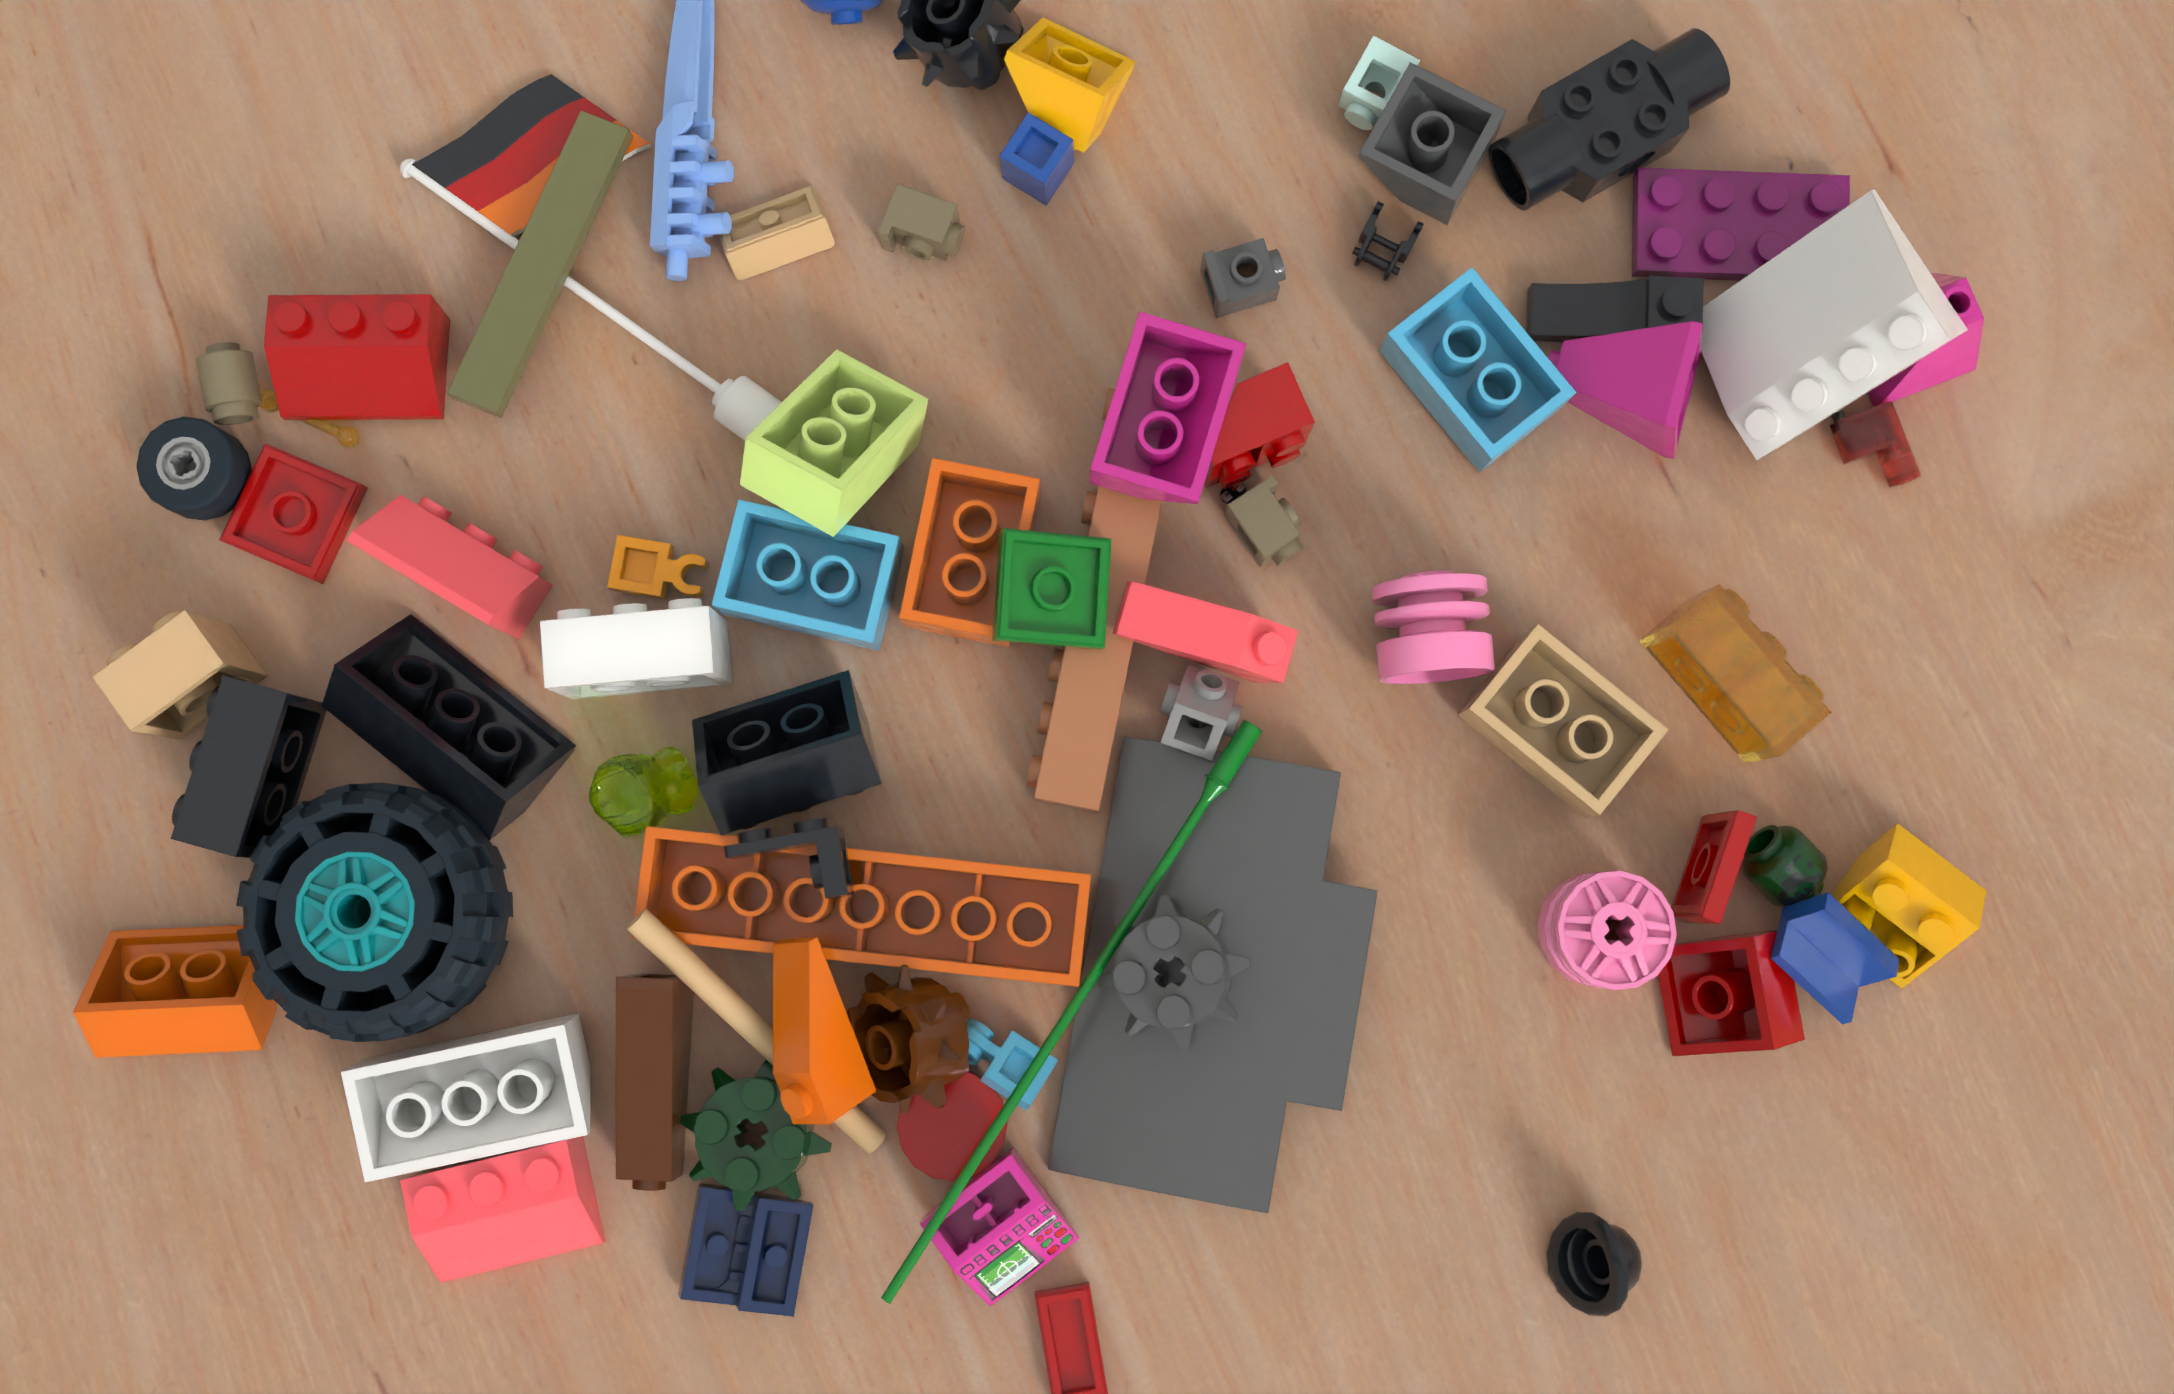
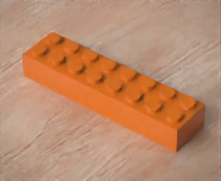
[632,826,1091,987]

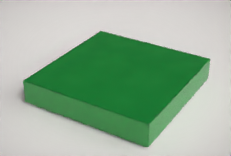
[992,528,1112,650]

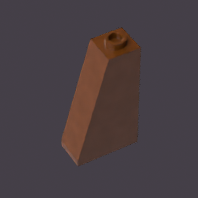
[616,973,694,1191]

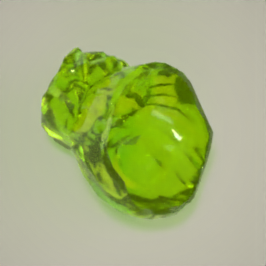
[589,746,698,837]

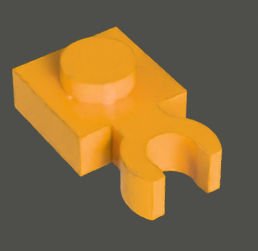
[607,535,710,599]

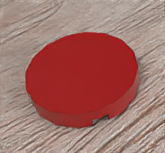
[897,1071,1007,1182]

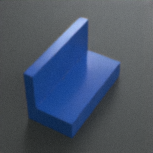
[1771,892,1900,1025]

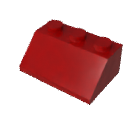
[264,294,450,420]

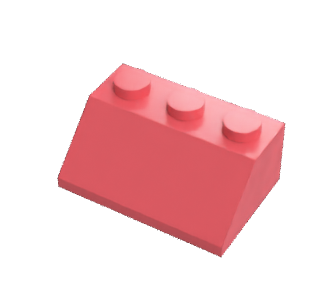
[346,495,553,639]
[400,1136,605,1283]

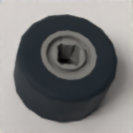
[136,416,252,521]

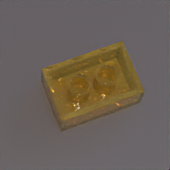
[1639,584,1832,764]

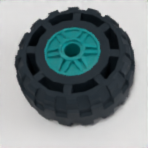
[236,782,513,1042]

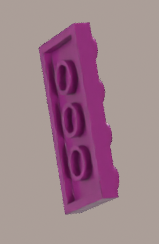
[1632,168,1850,281]

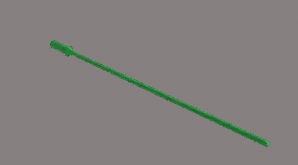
[881,720,1262,1304]

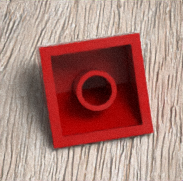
[1658,930,1805,1056]

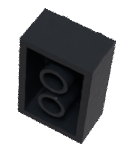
[692,670,881,835]
[171,675,327,858]

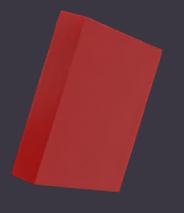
[219,443,368,584]
[1671,810,1757,924]

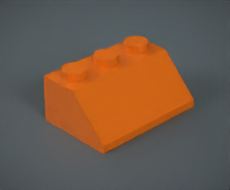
[73,925,277,1058]

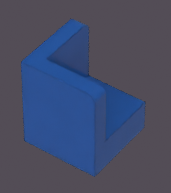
[999,112,1074,206]

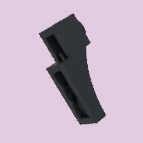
[1526,276,1704,342]

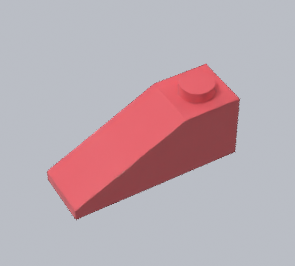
[1112,581,1298,683]

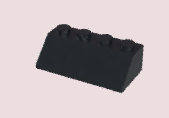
[321,614,576,841]

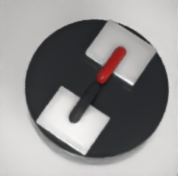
[1220,483,1246,504]

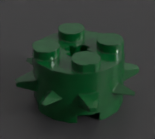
[680,1060,832,1212]

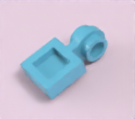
[966,1018,1058,1111]

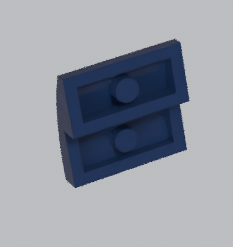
[678,1183,813,1317]

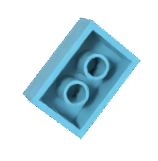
[1379,267,1576,473]
[712,499,905,651]

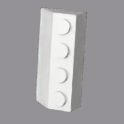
[341,1013,591,1182]

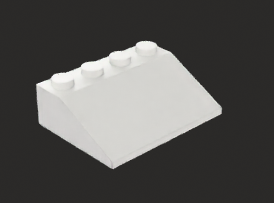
[1701,189,1968,460]

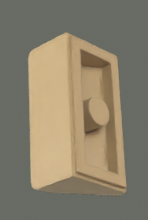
[719,185,835,281]

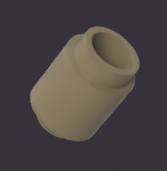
[196,342,262,425]

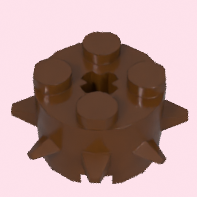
[847,965,970,1114]

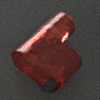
[1830,401,1922,488]

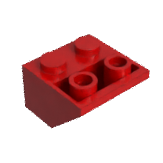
[1204,362,1315,489]

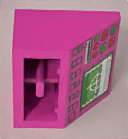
[920,1147,1079,1306]

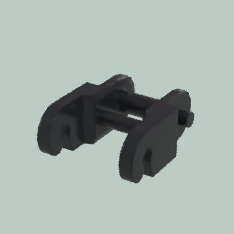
[1352,201,1424,281]

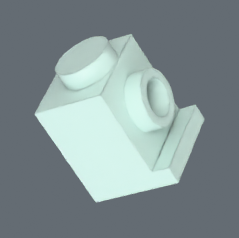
[1338,35,1420,130]

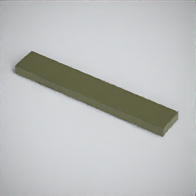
[447,111,633,418]

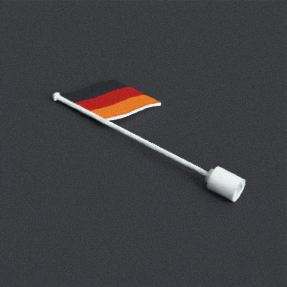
[400,74,782,441]

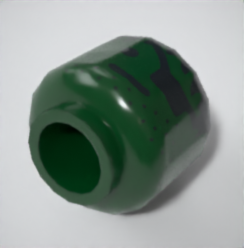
[1742,825,1828,907]

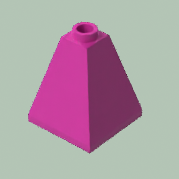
[1868,273,1984,409]
[1548,321,1703,459]

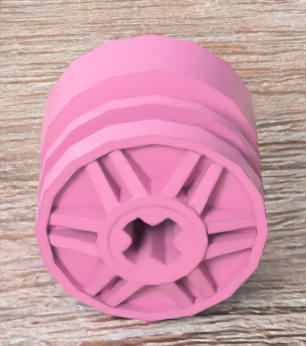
[1371,571,1495,684]
[1537,871,1677,990]

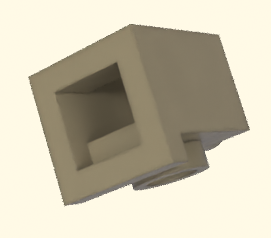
[878,183,965,261]
[1224,475,1304,567]

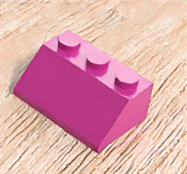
[1090,311,1247,504]

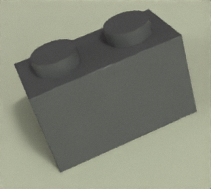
[1359,62,1506,225]

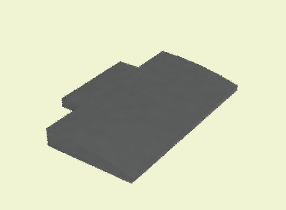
[1048,736,1378,1213]

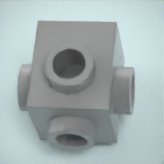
[1160,664,1243,761]

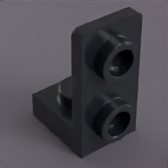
[724,818,854,899]

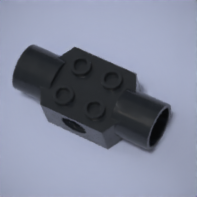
[1488,28,1730,210]

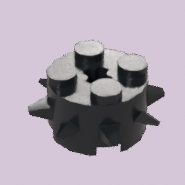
[893,0,1024,90]

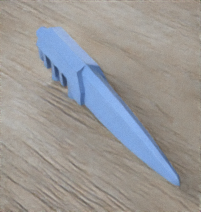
[650,0,734,281]

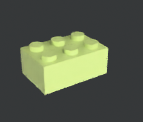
[740,349,929,537]

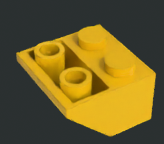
[1831,823,1987,989]

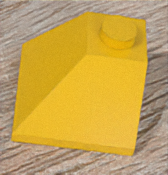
[1004,17,1136,153]

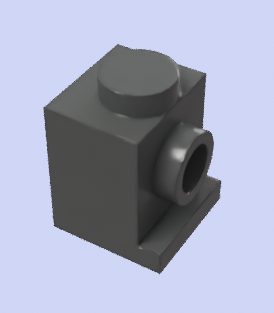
[1200,238,1286,318]

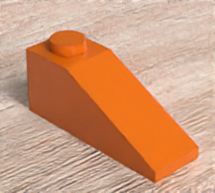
[773,937,876,1125]

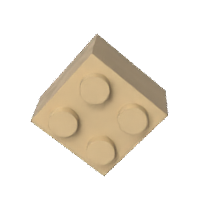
[92,610,267,740]

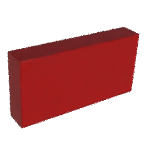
[1034,1282,1108,1394]

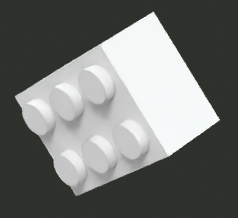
[540,598,733,699]

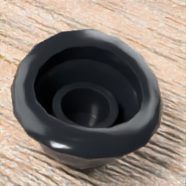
[1547,1212,1642,1316]

